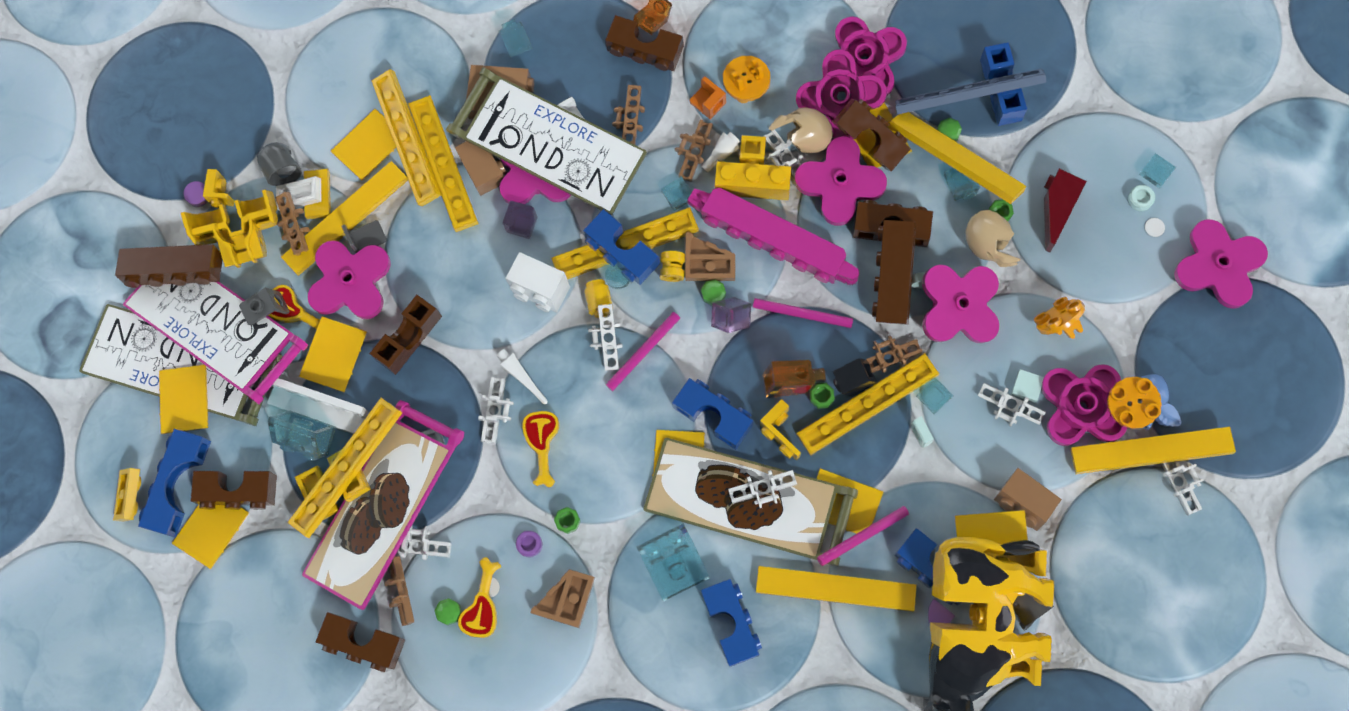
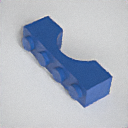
[138,429,211,538]

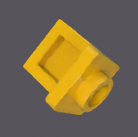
[739,135,766,165]

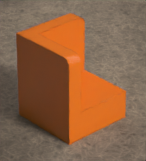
[690,76,726,120]

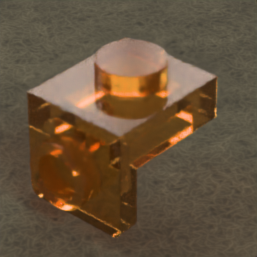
[633,0,672,35]

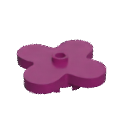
[835,17,907,96]
[796,49,887,139]
[795,137,887,226]
[500,159,571,206]
[1174,219,1268,309]
[308,241,391,319]
[922,265,999,343]
[1041,364,1127,446]

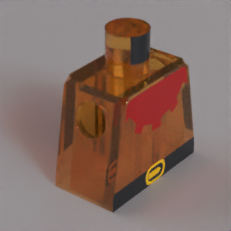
[763,360,826,398]

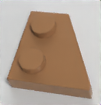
[685,232,735,281]
[530,569,595,628]

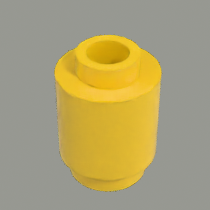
[584,279,613,318]

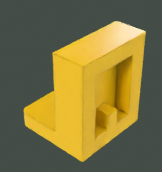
[203,169,234,208]

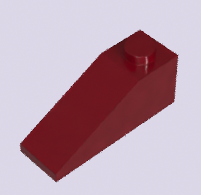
[1044,168,1087,252]

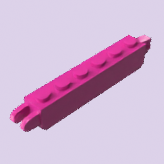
[688,188,859,286]

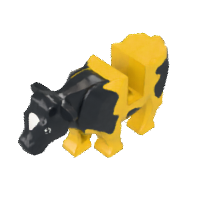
[922,537,1054,711]

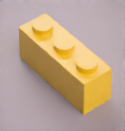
[715,161,791,200]

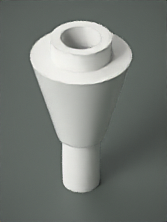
[701,132,741,173]

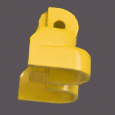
[181,189,278,268]

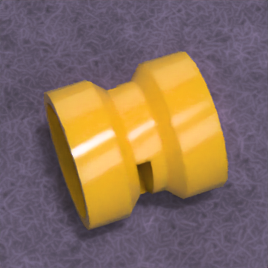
[659,251,685,282]

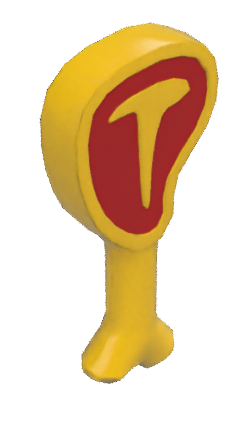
[268,285,320,330]
[522,411,560,488]
[458,557,501,638]

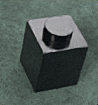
[832,358,877,396]

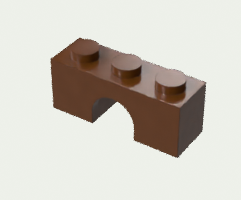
[605,15,684,71]
[832,99,911,172]
[853,200,933,247]
[369,294,442,375]
[191,471,277,510]
[315,612,406,672]

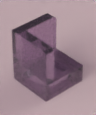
[503,200,538,239]
[711,297,751,333]

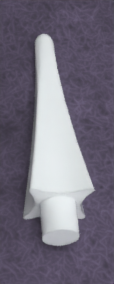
[497,349,548,404]

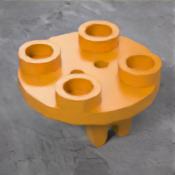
[723,56,770,103]
[1034,297,1085,339]
[1107,377,1162,429]

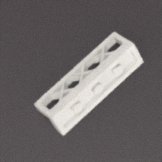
[267,378,370,434]

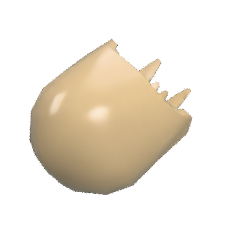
[769,107,833,153]
[965,209,1021,267]

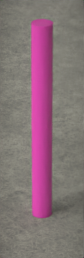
[753,298,853,328]
[605,312,680,391]
[817,506,909,566]

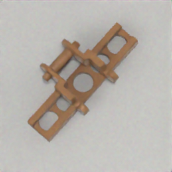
[612,85,645,145]
[675,120,713,182]
[275,192,310,256]
[866,335,923,373]
[384,556,414,626]

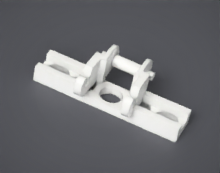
[763,129,804,180]
[588,304,623,371]
[478,377,514,444]
[978,383,1046,426]
[1161,461,1204,516]
[728,470,797,508]
[397,526,452,560]

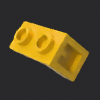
[760,399,801,460]

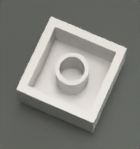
[505,252,570,313]

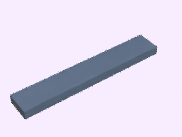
[895,68,1047,115]

